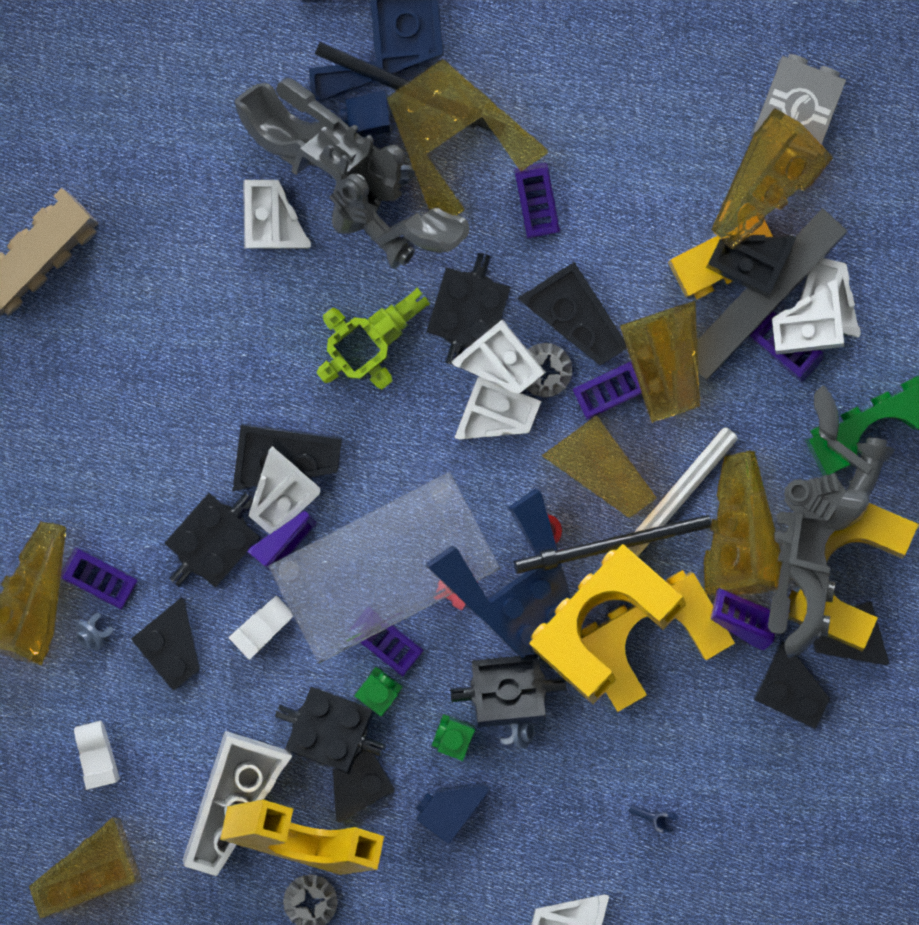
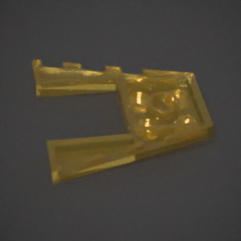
[387,58,549,216]

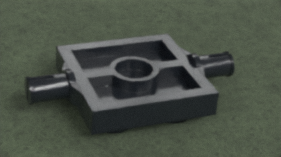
[426,253,511,366]
[164,492,260,588]
[450,654,567,728]
[275,686,386,775]

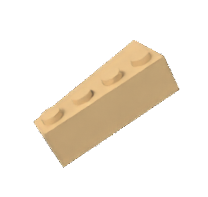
[0,188,99,316]

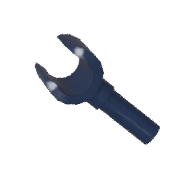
[629,805,678,833]

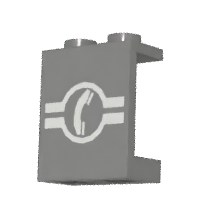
[750,54,846,160]

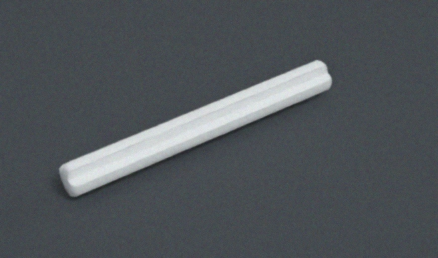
[628,428,738,557]

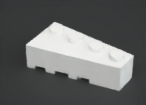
[183,731,292,876]

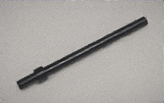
[314,42,506,136]
[513,515,712,574]

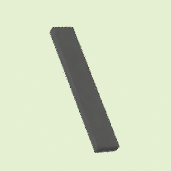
[682,208,848,380]

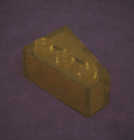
[29,817,143,919]

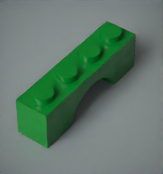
[805,375,919,476]

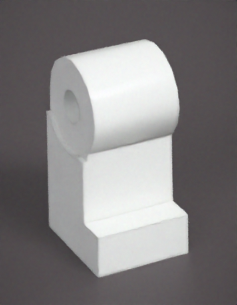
[229,595,294,660]
[74,721,120,790]

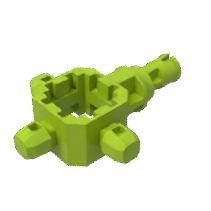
[316,287,430,390]

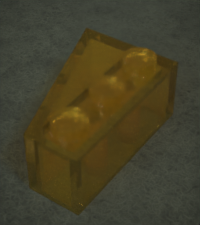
[620,301,700,423]
[540,415,657,518]

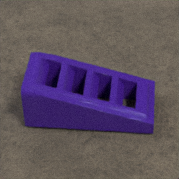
[514,162,560,239]
[750,312,824,382]
[572,358,650,420]
[247,511,317,573]
[60,547,138,610]
[710,588,775,651]
[348,606,424,677]

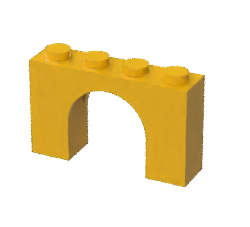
[788,503,919,651]
[529,544,686,704]
[581,570,735,712]
[220,800,384,875]

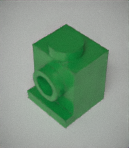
[354,666,403,716]
[431,714,475,761]

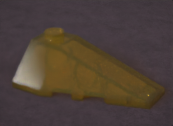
[711,108,833,249]
[704,450,782,595]
[0,522,66,666]

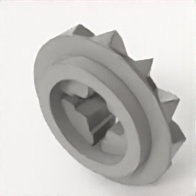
[526,343,572,397]
[283,875,337,925]

